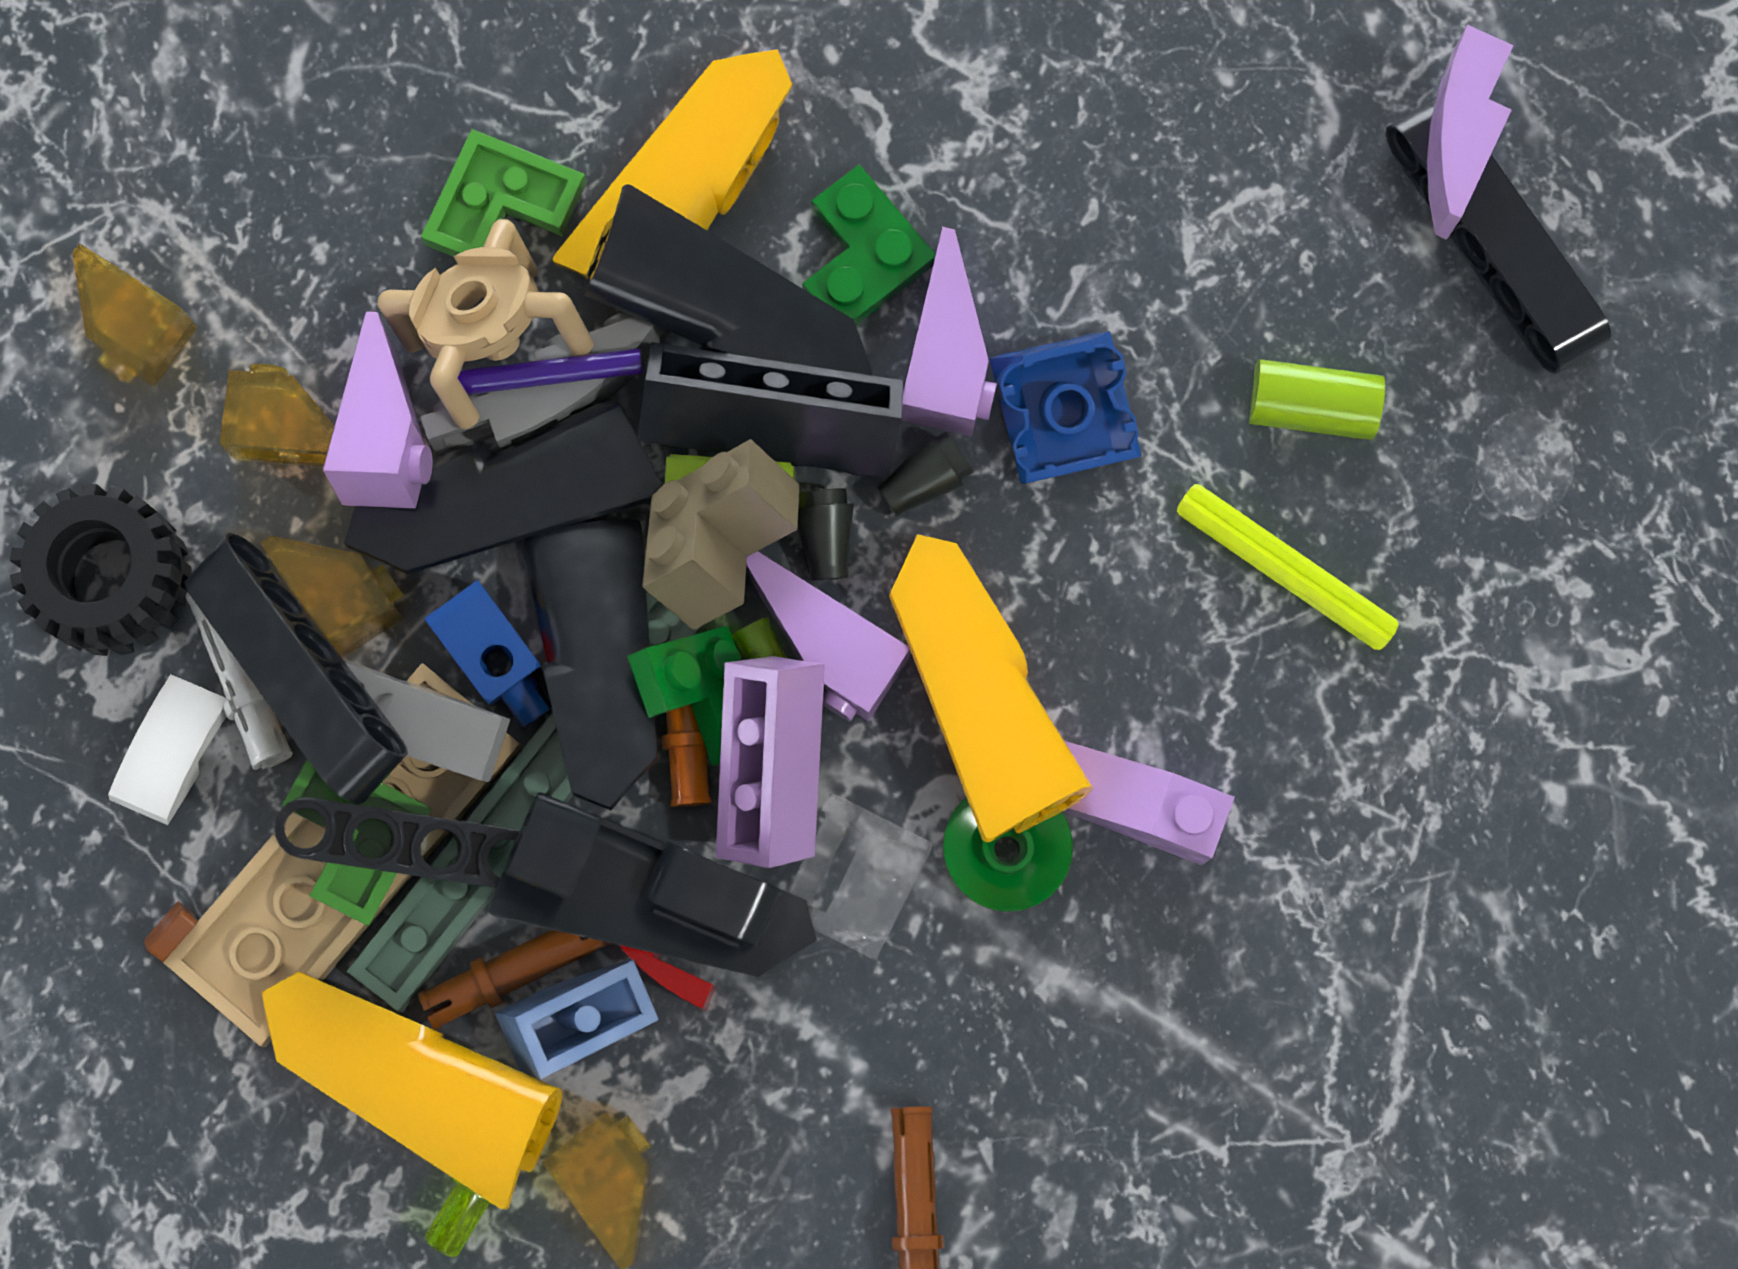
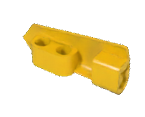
[553,49,792,279]
[889,534,1093,842]
[262,971,562,1210]

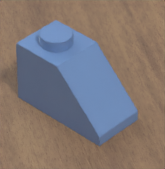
[495,959,659,1079]

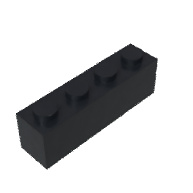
[637,342,903,478]

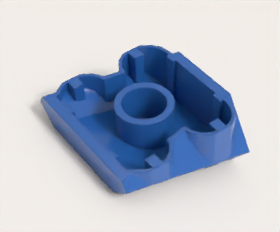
[989,331,1142,484]

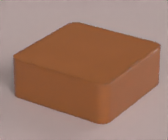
[143,901,198,962]

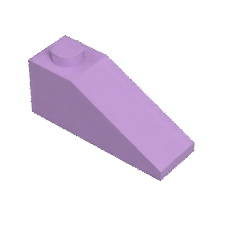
[901,227,997,437]
[323,312,433,509]
[746,551,910,722]
[1063,741,1235,866]

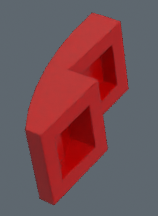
[619,945,716,1012]

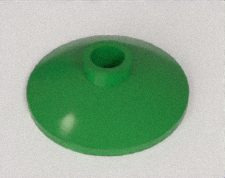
[943,797,1073,912]

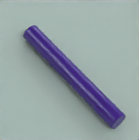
[458,348,643,395]

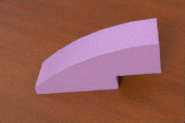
[1427,25,1514,240]

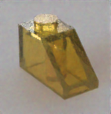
[72,243,198,387]
[219,364,335,467]
[260,536,405,658]
[542,1112,652,1269]

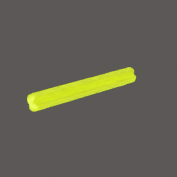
[1177,484,1399,650]

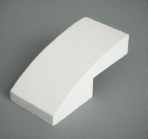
[108,674,227,825]

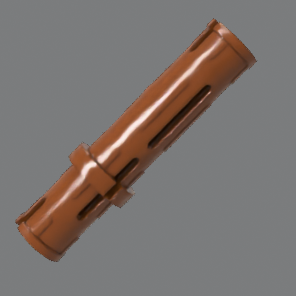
[417,930,613,1031]
[890,1106,944,1269]

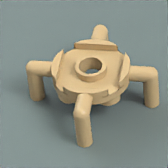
[377,219,594,429]

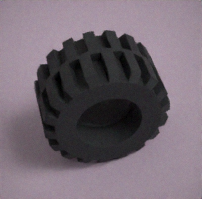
[10,484,192,656]

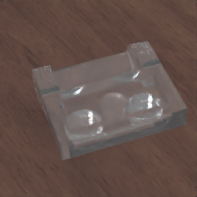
[787,794,934,962]

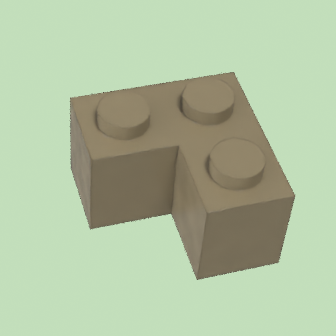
[642,439,799,630]

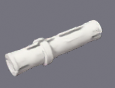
[185,592,293,770]

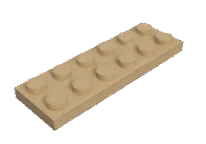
[163,663,522,1047]

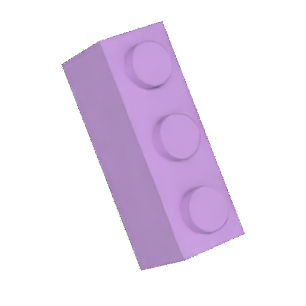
[716,656,825,868]

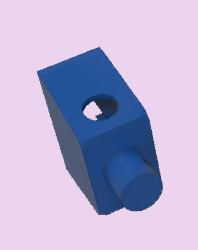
[424,580,552,728]

